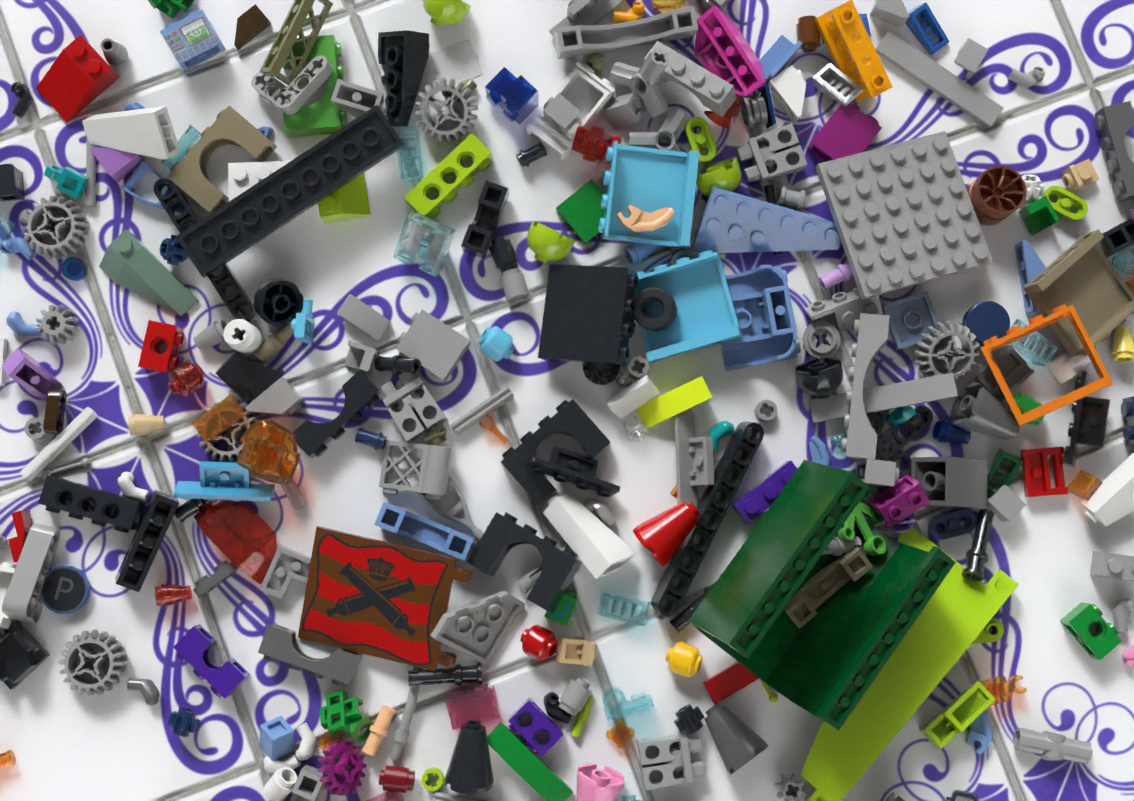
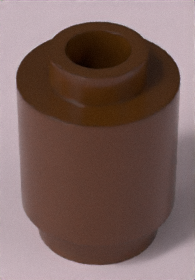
[796,15,821,53]

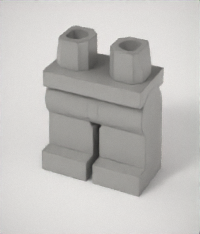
[736,123,808,184]
[380,373,447,443]
[637,734,706,791]

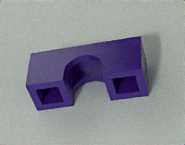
[731,460,797,524]
[173,624,251,699]

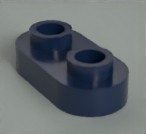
[927,510,977,540]

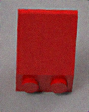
[36,35,120,123]

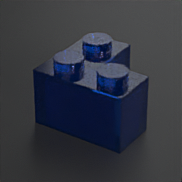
[485,67,539,125]

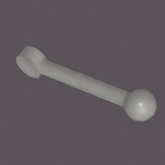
[42,458,91,478]

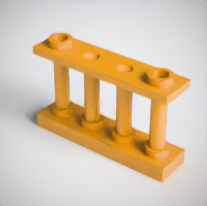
[814,0,893,103]

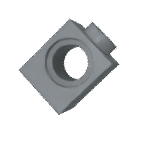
[543,93,581,135]

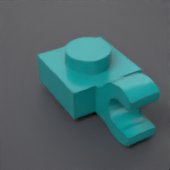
[44,165,89,200]

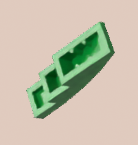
[487,722,573,801]

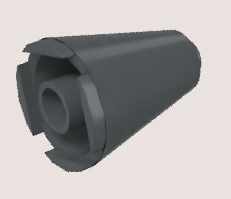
[950,382,1020,440]
[704,704,769,775]

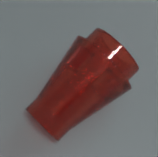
[155,584,192,608]

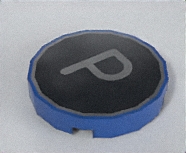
[40,566,91,614]

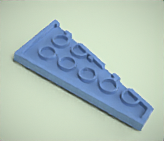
[690,186,841,253]

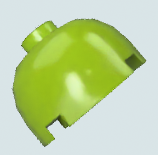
[423,0,471,28]
[696,158,742,197]
[527,220,575,264]

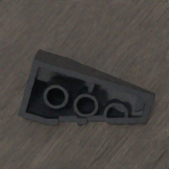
[378,30,430,127]

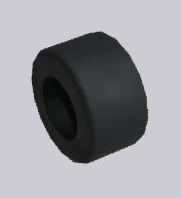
[632,287,677,331]

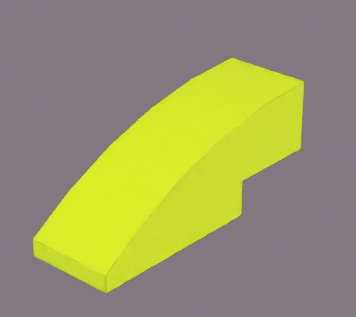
[636,376,712,430]

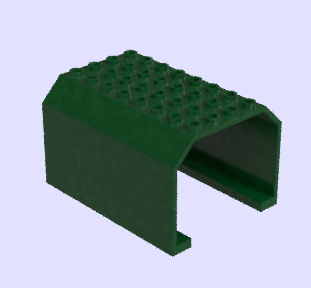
[688,460,956,731]

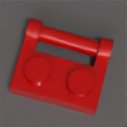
[1020,447,1069,497]

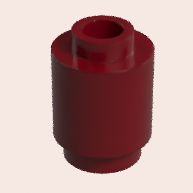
[379,765,415,793]

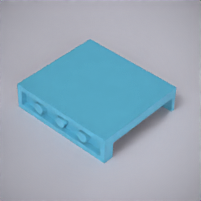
[598,141,699,249]
[634,250,743,363]

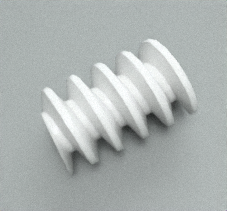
[223,319,263,355]

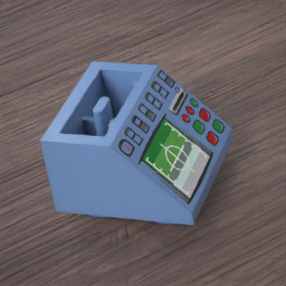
[160,10,226,71]

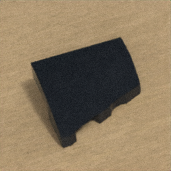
[215,352,285,405]

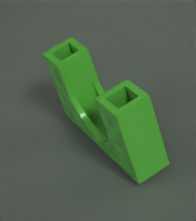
[283,35,347,137]

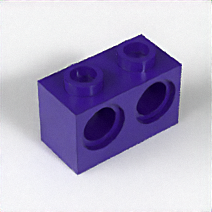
[508,697,563,756]

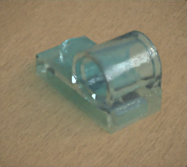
[602,686,654,720]

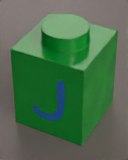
[544,589,578,626]

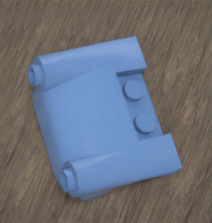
[721,265,801,371]

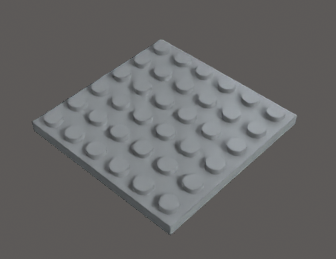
[815,131,993,300]

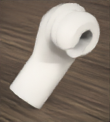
[118,472,149,502]
[295,722,317,761]
[263,754,301,774]

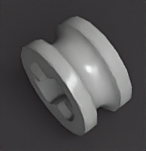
[754,400,777,422]
[25,418,49,440]

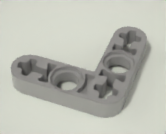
[251,56,333,115]

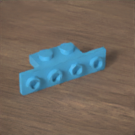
[174,461,275,502]

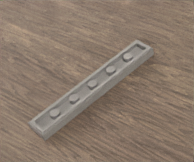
[875,30,1004,128]
[809,373,958,424]

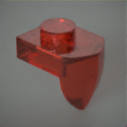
[704,94,742,129]

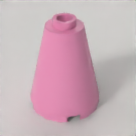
[577,764,625,801]

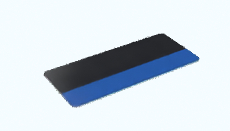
[759,83,776,129]

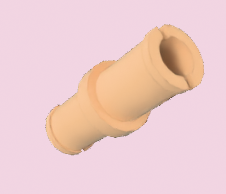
[362,705,396,757]

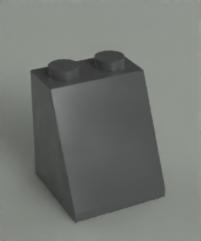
[911,457,987,508]

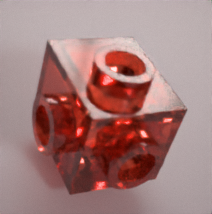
[572,126,613,162]

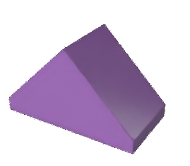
[91,146,145,182]

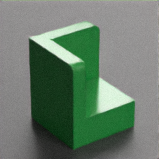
[1018,196,1059,235]

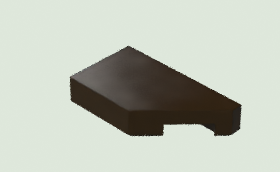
[234,4,271,50]

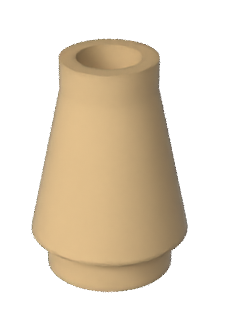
[128,414,165,437]

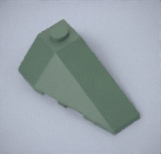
[99,229,199,317]

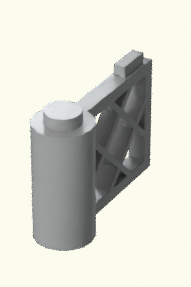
[379,440,453,500]

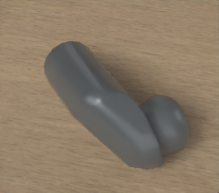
[127,678,160,705]

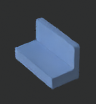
[759,35,803,84]

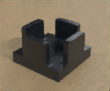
[0,620,50,690]

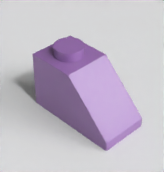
[2,347,62,401]

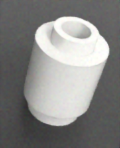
[264,767,297,801]

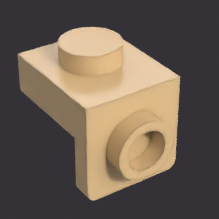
[556,637,596,667]

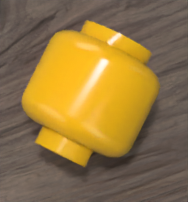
[665,642,703,678]

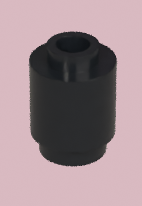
[488,237,519,273]

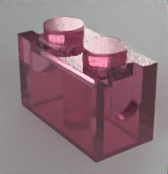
[446,684,501,730]

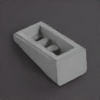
[813,63,863,106]

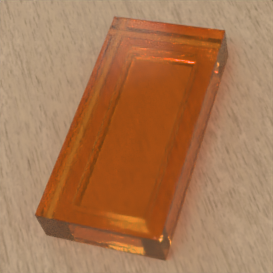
[192,394,247,443]

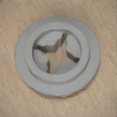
[802,321,840,359]

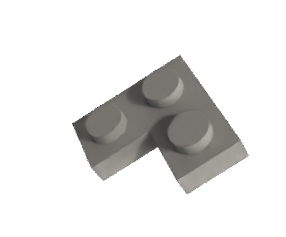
[260,545,311,599]

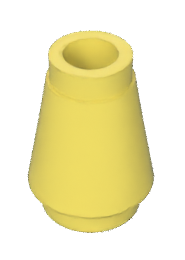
[1111,326,1134,363]

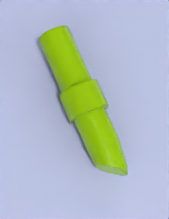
[571,693,594,738]

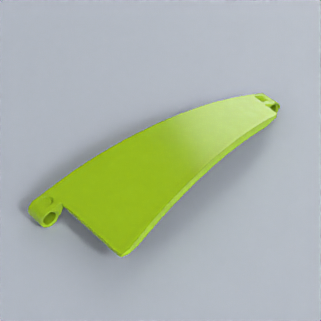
[801,526,1019,801]

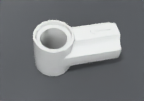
[1046,350,1097,384]

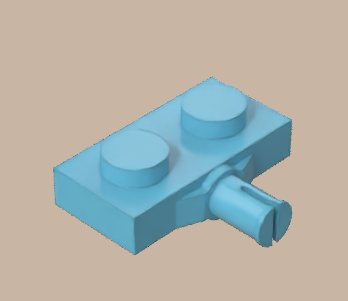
[291,299,314,344]

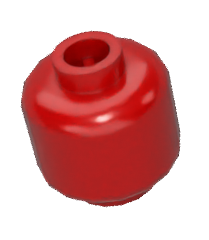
[520,625,558,661]

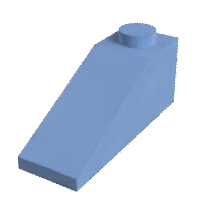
[1015,240,1046,314]

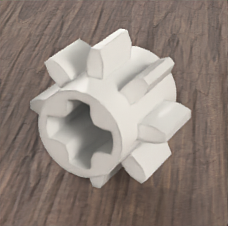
[1022,175,1045,204]

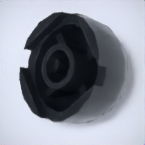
[254,278,304,327]
[794,358,843,399]

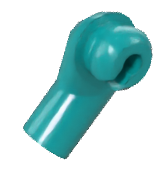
[708,421,735,452]

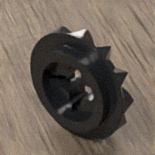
[583,362,620,385]

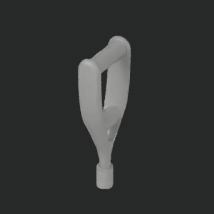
[416,476,484,541]

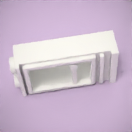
[526,62,615,161]

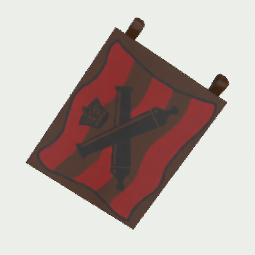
[298,526,472,671]

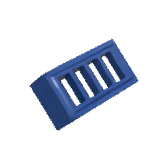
[905,2,950,55]

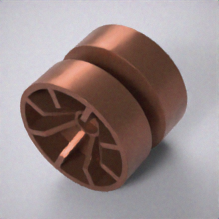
[967,166,1026,226]

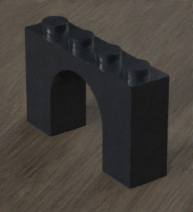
[501,399,611,506]
[467,512,582,613]

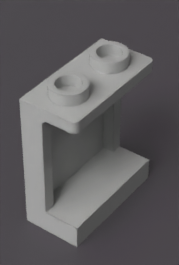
[396,309,471,382]

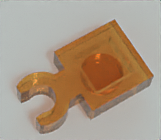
[980,674,1027,706]

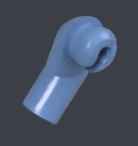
[0,237,37,260]
[6,312,41,336]

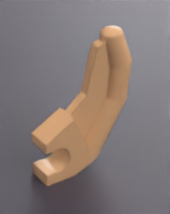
[616,205,675,232]

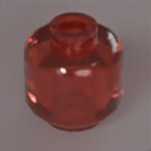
[168,362,205,397]

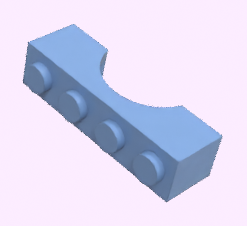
[374,502,475,561]

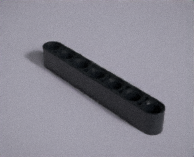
[153,178,256,322]

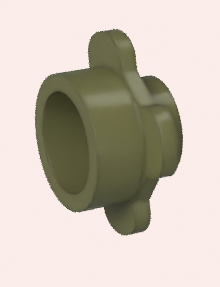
[424,427,447,445]

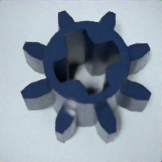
[160,235,189,266]
[167,707,200,737]

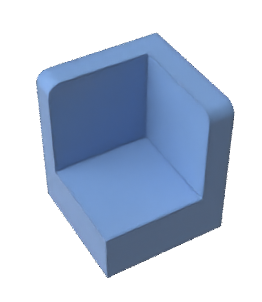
[260,716,294,761]

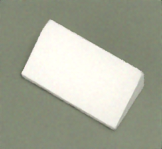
[607,375,660,419]

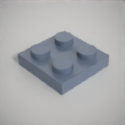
[881,291,938,351]

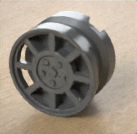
[740,92,768,129]

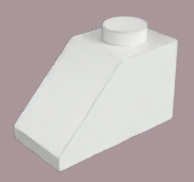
[769,65,806,124]

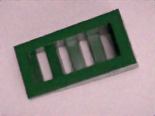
[987,448,1023,498]

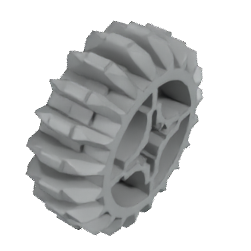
[415,78,478,143]
[21,196,89,260]
[914,321,980,383]
[196,400,262,463]
[58,629,127,696]

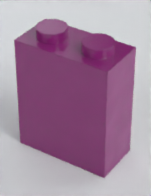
[807,101,882,162]

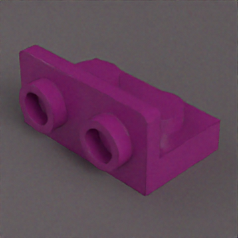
[868,474,929,527]

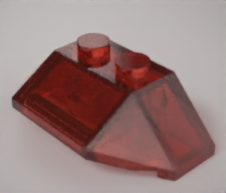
[194,500,277,584]

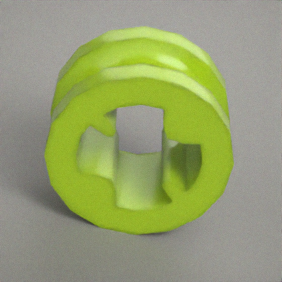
[421,767,444,791]

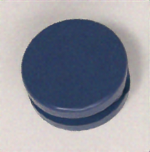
[962,301,1010,346]

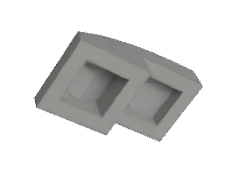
[336,294,391,341]

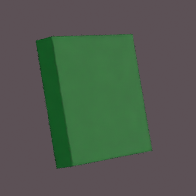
[556,179,605,245]

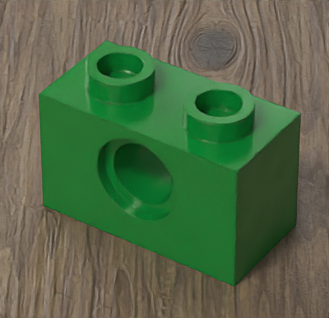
[1060,602,1122,660]

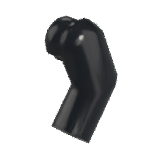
[543,692,572,724]

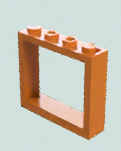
[980,304,1113,426]

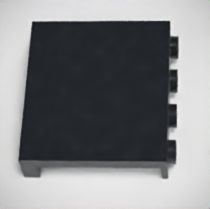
[538,264,639,367]

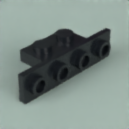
[1064,371,1111,467]
[524,446,620,497]

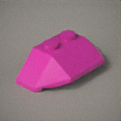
[695,5,766,97]

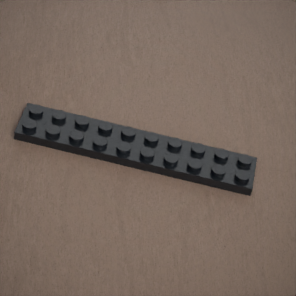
[176,105,404,278]

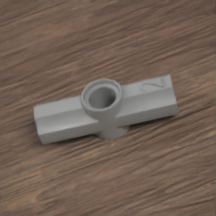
[1013,727,1093,764]

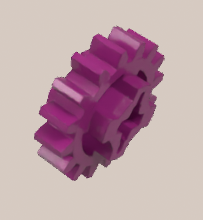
[318,740,367,796]

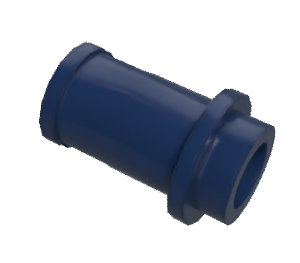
[355,428,387,451]

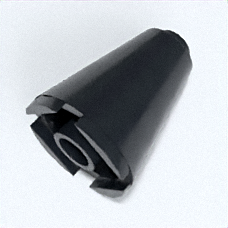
[445,720,494,794]

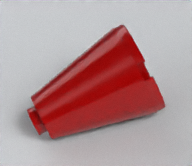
[633,501,700,566]

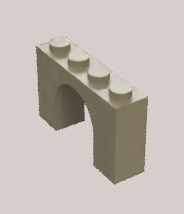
[167,106,277,214]

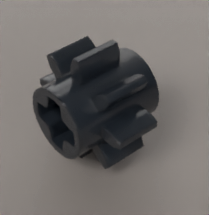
[674,704,705,735]

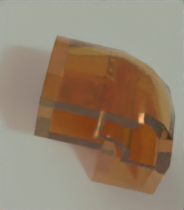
[236,420,301,485]

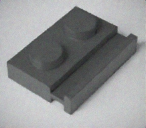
[974,346,1035,403]

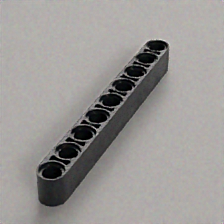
[651,421,764,617]

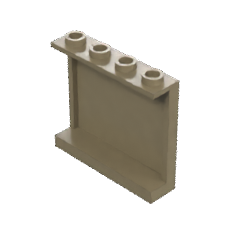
[1023,229,1134,357]

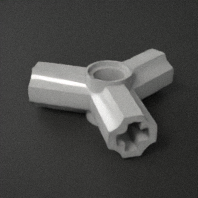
[610,49,669,118]
[628,108,690,152]

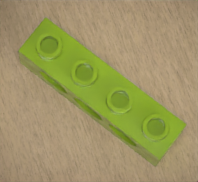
[404,133,493,221]

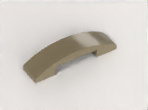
[784,548,873,629]

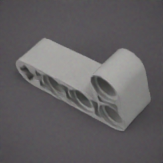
[2,523,60,624]

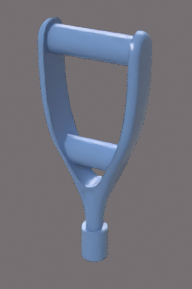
[121,161,202,220]

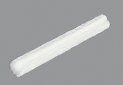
[21,407,98,481]

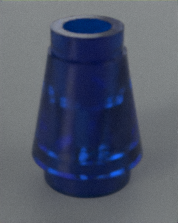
[932,420,971,444]

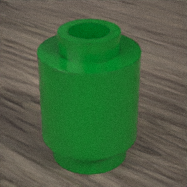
[1008,393,1045,425]

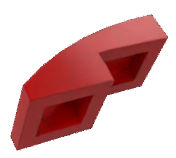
[8,511,32,563]

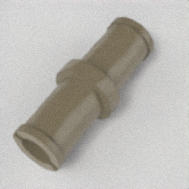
[253,321,294,364]

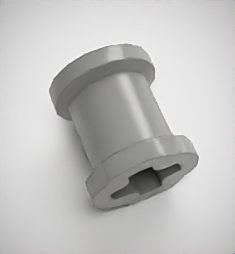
[777,186,805,211]
[627,356,649,380]

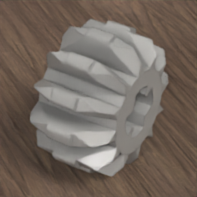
[36,305,79,345]

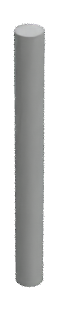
[86,114,96,207]

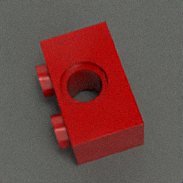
[138,320,184,375]

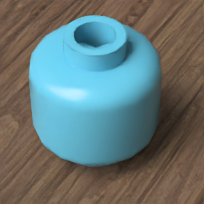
[478,326,514,362]

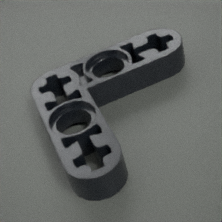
[876,406,933,480]

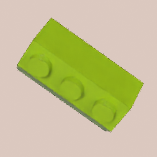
[318,173,371,223]

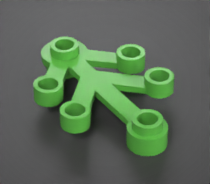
[838,470,886,556]

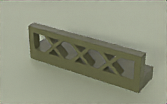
[260,0,333,86]

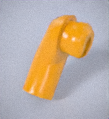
[613,1,645,24]

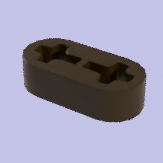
[43,388,67,435]

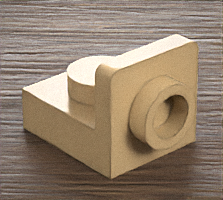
[1061,159,1099,193]

